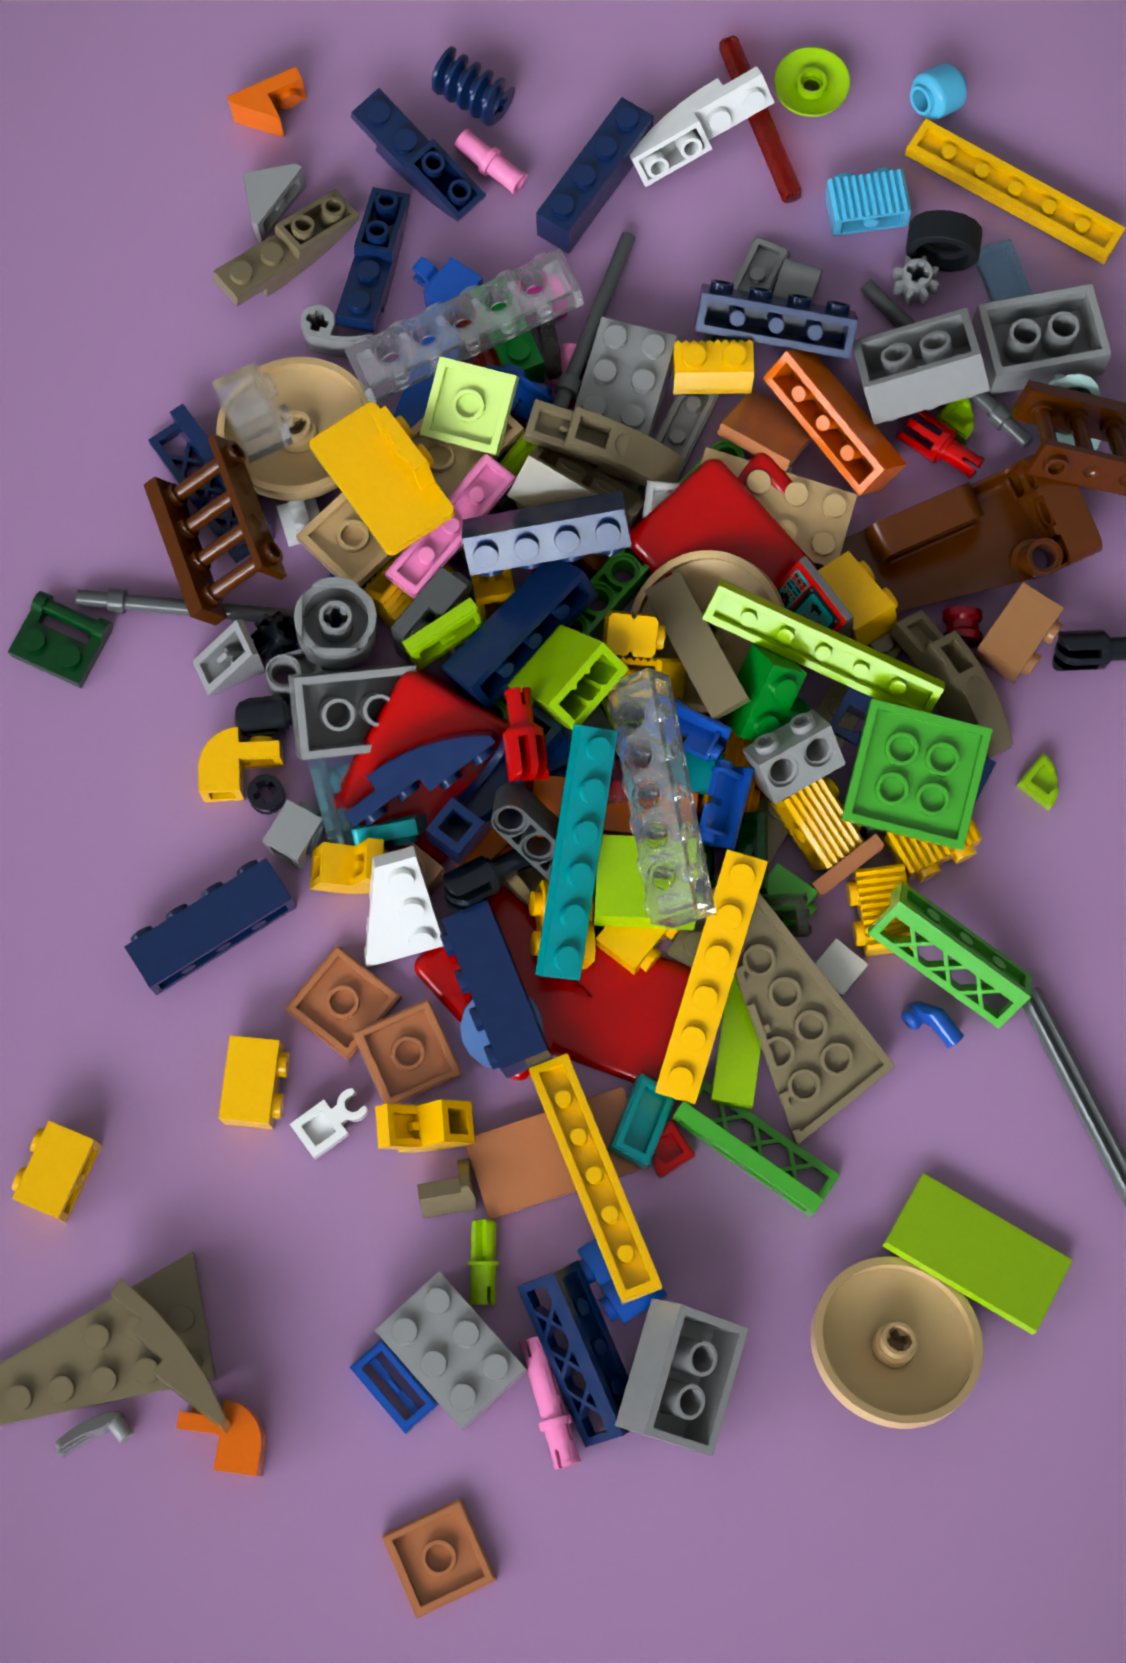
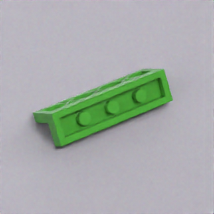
[868,881,1032,1029]
[673,1079,840,1217]

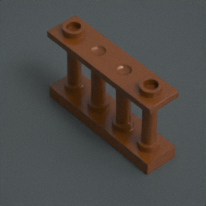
[1011,380,1126,496]
[144,433,287,626]

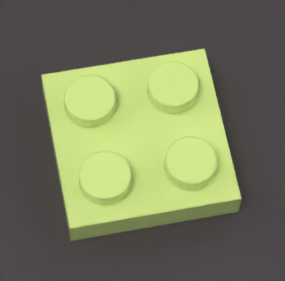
[420,356,519,456]

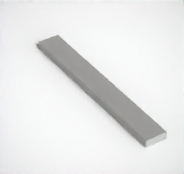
[631,235,791,495]

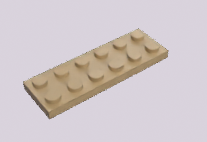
[296,415,524,587]

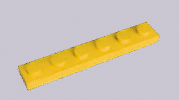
[905,118,1126,265]
[655,849,768,1105]
[528,1053,662,1305]

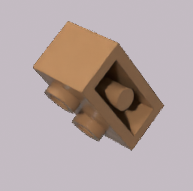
[975,582,1064,684]

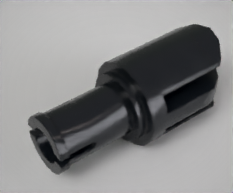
[1052,629,1126,671]
[235,695,293,737]
[442,849,533,912]

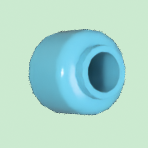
[910,63,967,120]

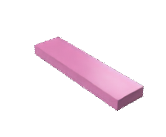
[385,453,517,599]

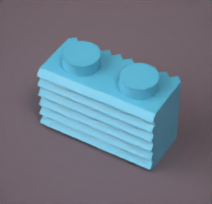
[825,167,911,236]

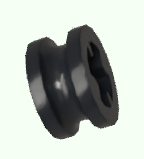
[247,775,285,815]

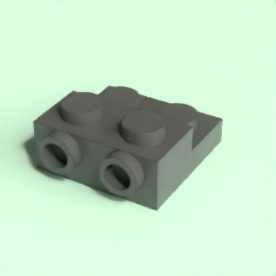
[391,567,475,663]

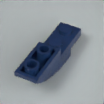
[351,88,486,222]
[335,187,410,333]
[344,731,499,827]

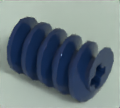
[432,46,515,126]

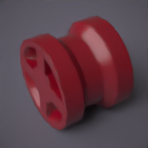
[942,606,983,648]

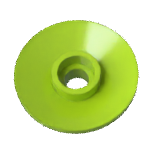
[774,47,850,117]

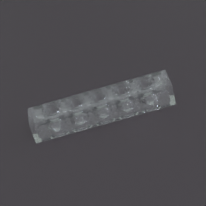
[344,248,584,403]
[607,668,716,928]

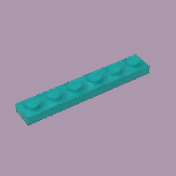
[535,724,618,981]

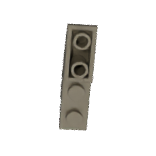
[213,189,360,306]
[522,399,682,487]
[889,610,1013,759]

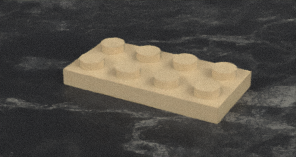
[700,447,858,568]

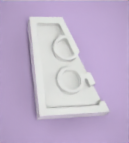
[363,846,443,968]

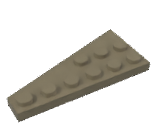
[705,886,895,1145]
[0,1252,217,1426]

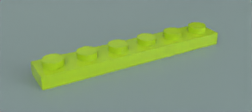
[702,579,945,713]

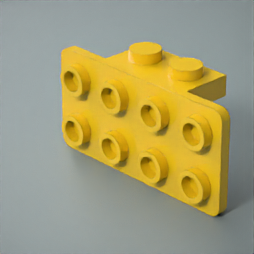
[309,402,455,555]

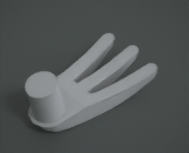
[55,1411,135,1458]

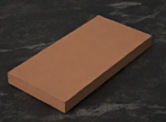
[466,1086,650,1220]

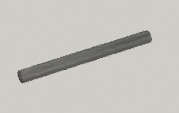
[1022,987,1126,1207]

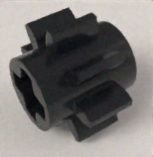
[250,611,299,659]

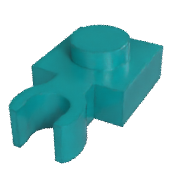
[351,812,428,846]

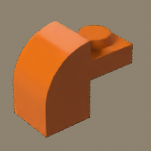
[176,1399,267,1476]

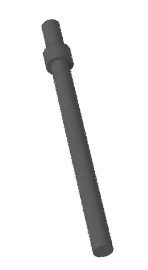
[553,232,635,409]
[861,279,1034,449]
[76,588,294,622]

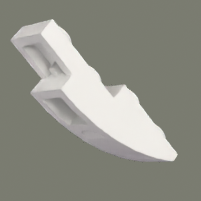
[629,66,775,187]

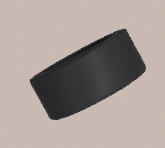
[906,210,982,272]

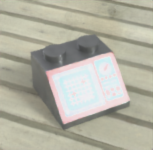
[776,556,854,675]

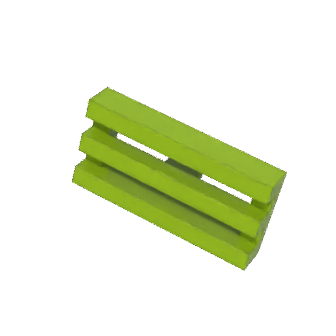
[402,598,484,670]

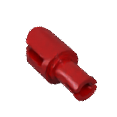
[895,410,985,479]
[502,687,550,782]

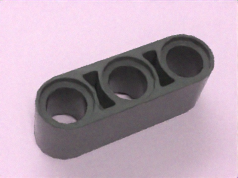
[491,782,559,881]

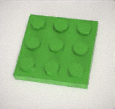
[840,699,993,851]

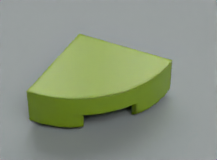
[936,398,974,445]
[1017,752,1058,811]

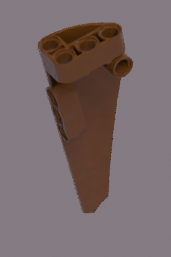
[816,454,1102,613]

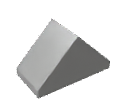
[242,163,306,242]
[192,619,265,695]

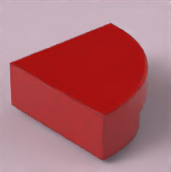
[653,1119,695,1179]

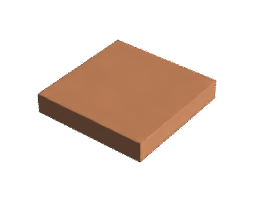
[717,390,812,472]
[284,945,402,1062]
[352,998,463,1104]
[381,1498,497,1619]

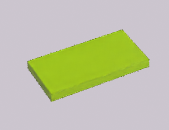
[882,1173,1073,1335]

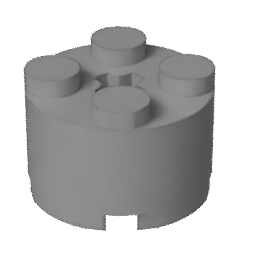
[294,577,378,670]

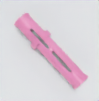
[519,1336,581,1470]

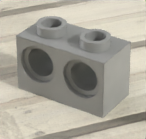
[742,709,846,804]

